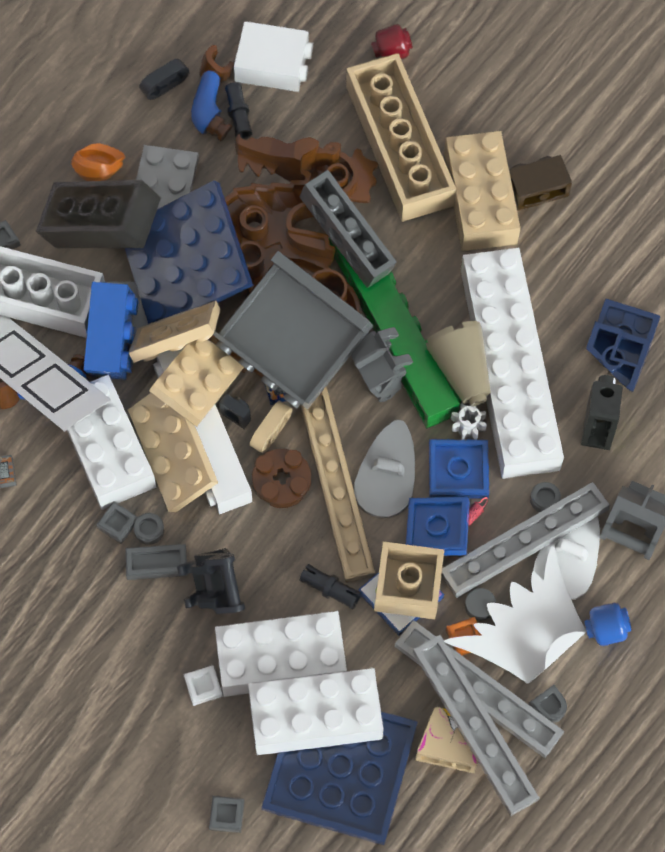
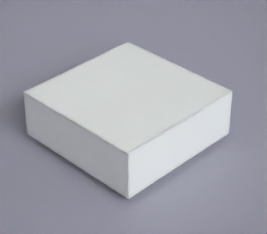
[184,665,223,706]

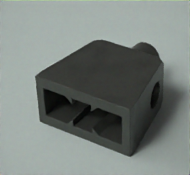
[581,375,623,450]

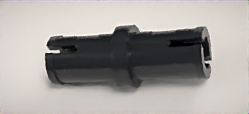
[224,82,253,139]
[300,564,362,610]

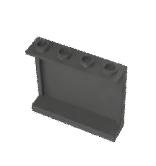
[213,251,373,410]

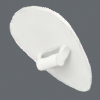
[533,517,600,600]

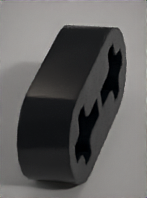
[139,59,189,100]

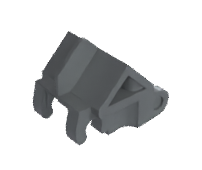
[351,327,413,402]
[599,481,665,560]

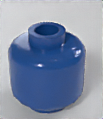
[585,603,632,646]

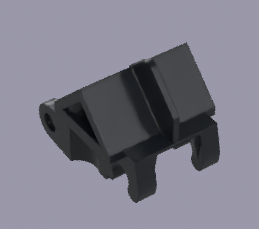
[177,548,245,614]

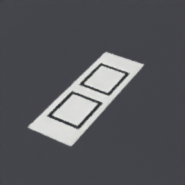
[0,316,111,431]

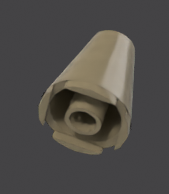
[425,321,491,407]

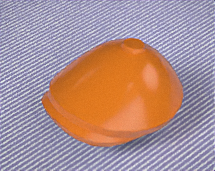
[71,143,125,184]

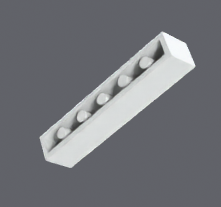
[153,343,253,514]

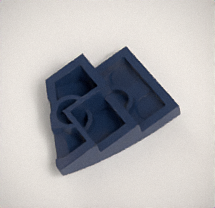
[586,298,661,392]

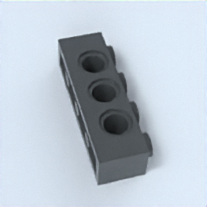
[299,170,397,288]

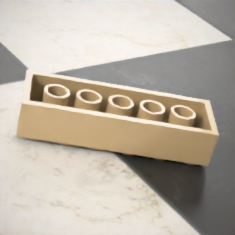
[346,53,456,222]

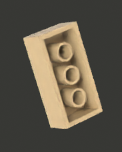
[444,131,520,251]

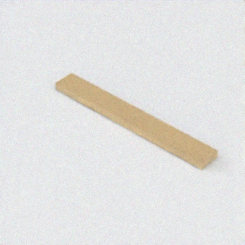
[300,387,375,582]

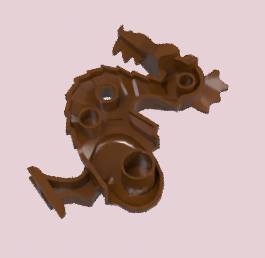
[209,134,379,377]

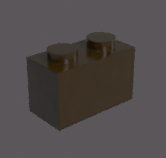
[509,155,572,211]

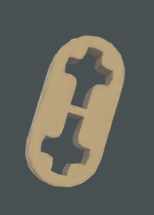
[250,401,292,454]

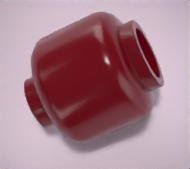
[371,24,413,59]

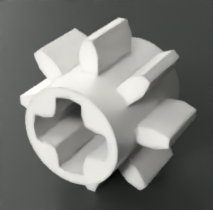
[451,404,487,440]

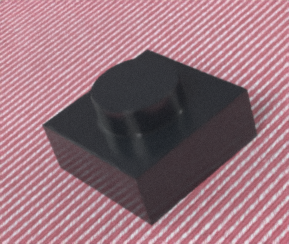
[219,393,251,429]

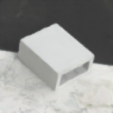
[234,21,313,92]

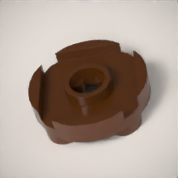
[252,449,311,508]

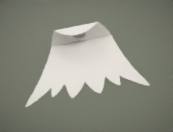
[444,544,587,684]

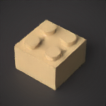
[374,542,444,619]

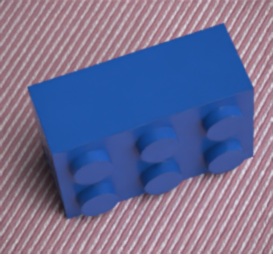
[84,282,139,380]

